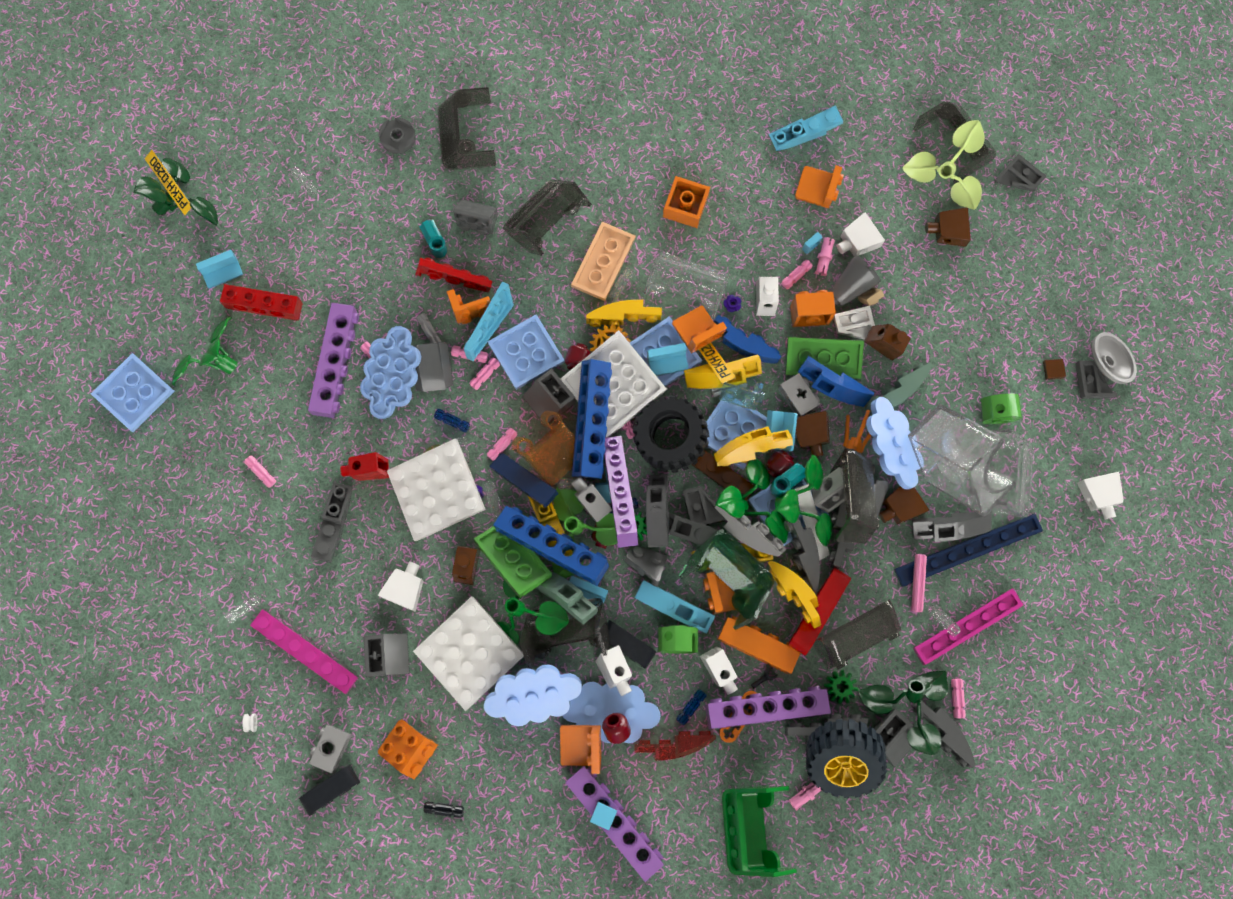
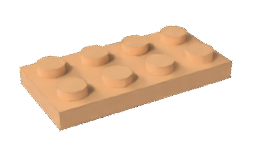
[571,222,636,301]

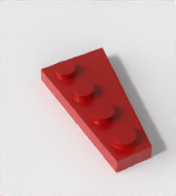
[415,258,493,293]

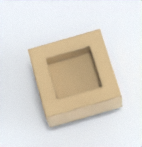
[858,287,884,306]

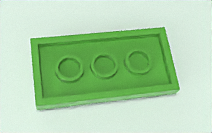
[785,337,864,379]
[474,526,552,599]

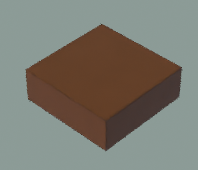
[1043,359,1066,380]

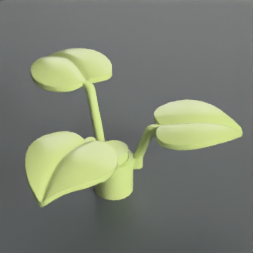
[903,120,985,210]

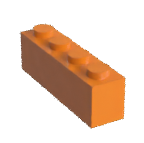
[717,616,800,675]

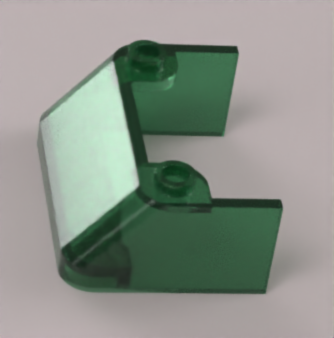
[679,529,774,630]

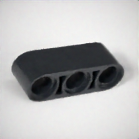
[598,620,657,669]
[299,765,361,816]

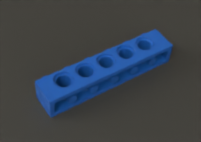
[572,359,612,479]
[494,506,609,586]

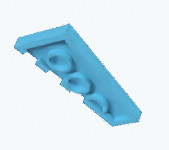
[464,282,514,361]

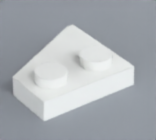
[833,306,875,340]

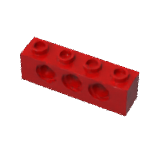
[220,284,303,321]

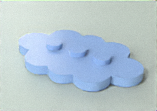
[360,326,421,419]
[866,397,922,489]
[484,664,582,726]
[563,682,661,743]

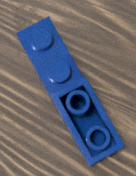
[714,315,781,364]
[798,356,874,407]

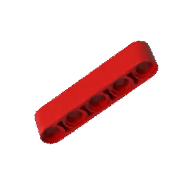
[788,567,851,656]

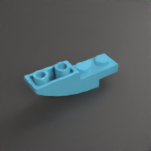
[769,105,843,151]
[634,580,715,634]

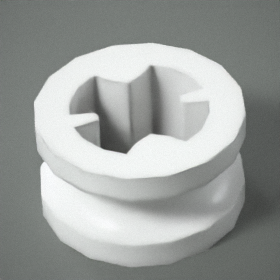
[243,713,257,732]

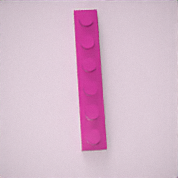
[913,588,1023,666]
[250,609,359,694]

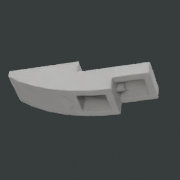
[715,506,786,557]

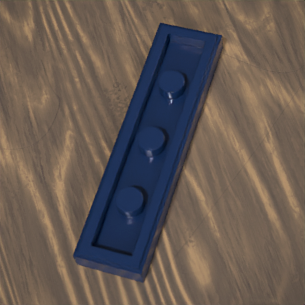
[489,453,558,508]

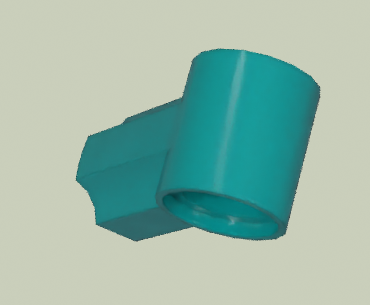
[419,220,447,258]
[770,462,806,497]

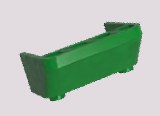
[722,786,797,877]

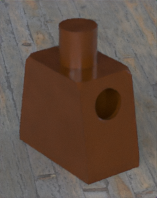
[925,208,971,247]
[864,324,911,361]
[795,410,830,458]
[879,486,929,525]
[452,546,480,586]

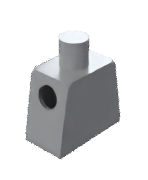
[571,477,612,522]

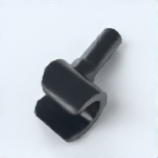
[751,667,778,689]

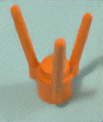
[843,410,871,456]

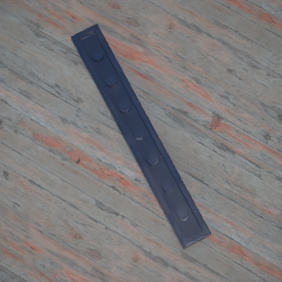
[894,513,1043,587]

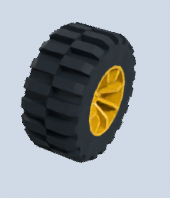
[806,719,887,798]

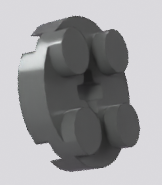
[379,118,416,154]

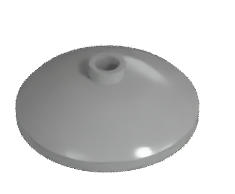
[1091,332,1137,384]

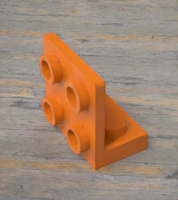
[447,289,491,324]
[672,305,727,354]
[560,725,601,774]

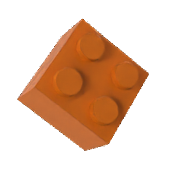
[663,176,710,228]
[790,290,836,327]

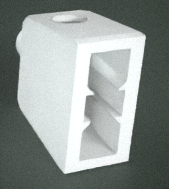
[837,212,885,257]
[756,277,779,316]
[1077,472,1123,520]
[378,561,423,612]
[595,645,632,696]
[699,646,738,695]

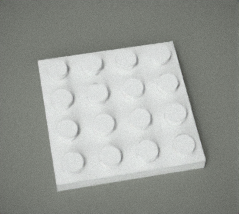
[561,330,667,437]
[387,439,486,541]
[413,596,526,711]

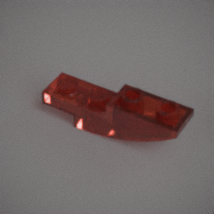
[634,731,716,761]

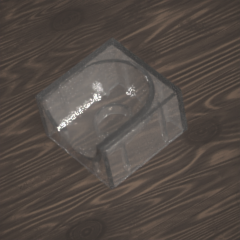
[908,403,1016,517]

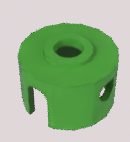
[980,394,1022,424]
[658,625,698,654]

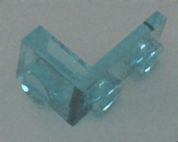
[719,382,765,410]

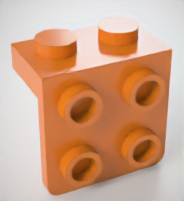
[795,165,844,209]
[703,568,751,615]
[378,719,438,780]

